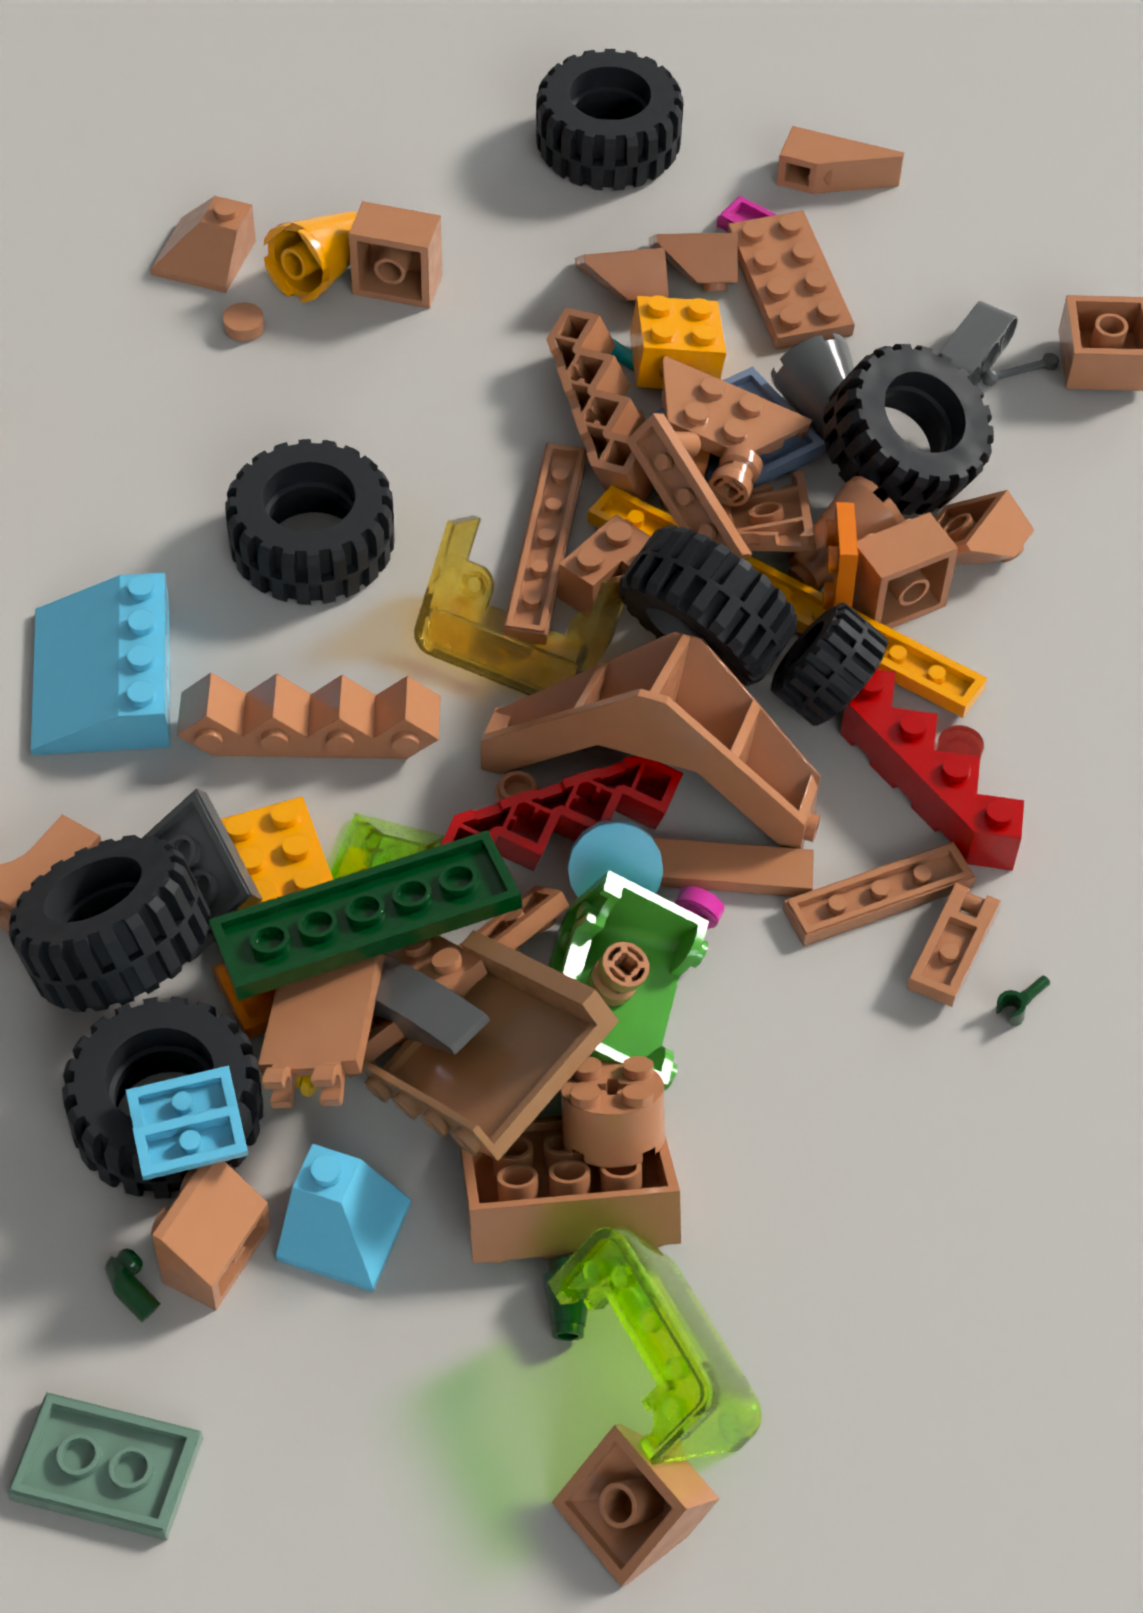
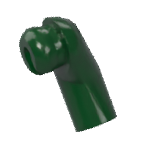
[105,1248,161,1323]

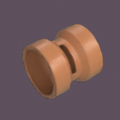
[708,445,763,506]
[588,941,650,1006]

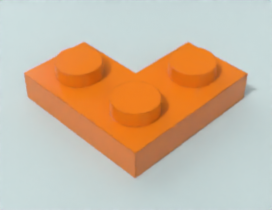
[822,502,858,609]

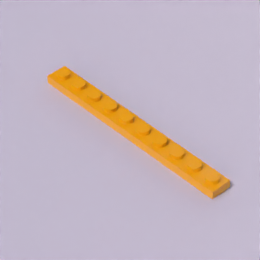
[587,485,987,718]

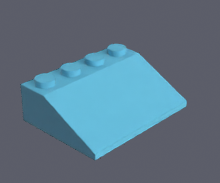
[31,573,171,755]

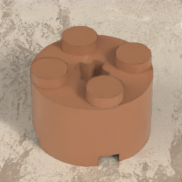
[561,1056,665,1168]

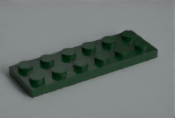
[208,830,523,1001]

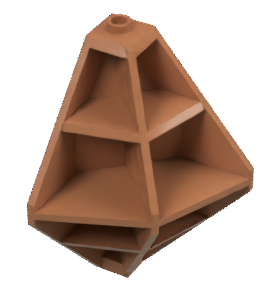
[480,631,821,849]

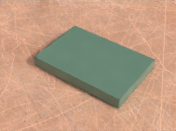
[7,1392,203,1540]

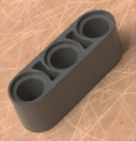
[937,301,1018,386]

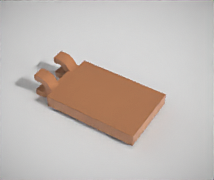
[258,954,385,1109]

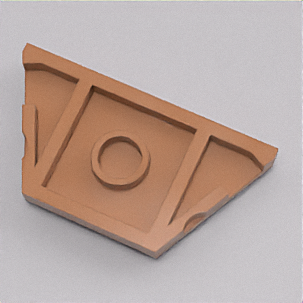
[660,356,812,458]
[722,470,817,552]

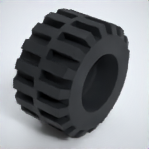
[770,603,888,726]

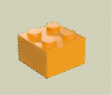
[630,295,726,389]

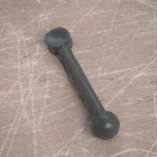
[982,353,1059,386]

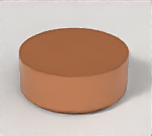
[223,302,265,342]

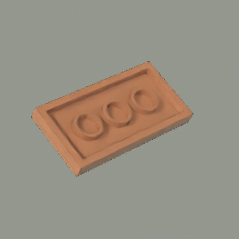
[727,210,855,350]

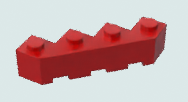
[840,669,1024,871]
[441,755,684,871]

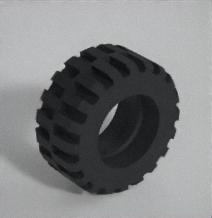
[536,49,684,191]
[823,344,994,515]
[225,439,395,605]
[619,525,797,686]
[9,835,210,1012]
[62,997,264,1199]

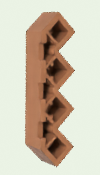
[546,307,653,502]
[177,672,441,759]

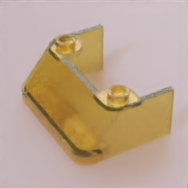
[414,515,624,696]

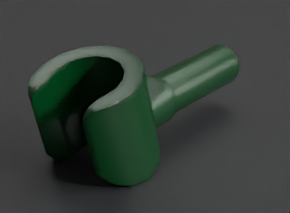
[996,975,1050,1026]

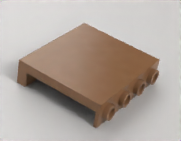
[362,930,619,1161]

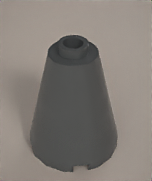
[771,333,854,445]

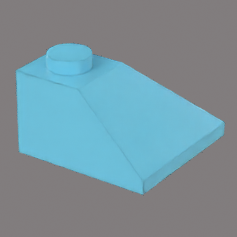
[276,1144,411,1292]

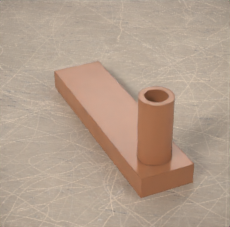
[626,413,752,560]

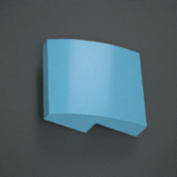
[126,1066,249,1181]

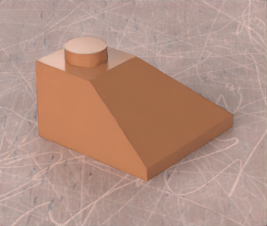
[151,196,256,293]
[649,233,738,292]
[575,248,669,308]
[935,490,1034,565]
[552,1424,720,1587]

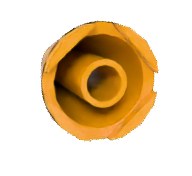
[263,211,357,303]

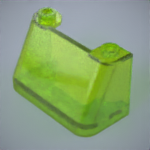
[548,1226,762,1465]

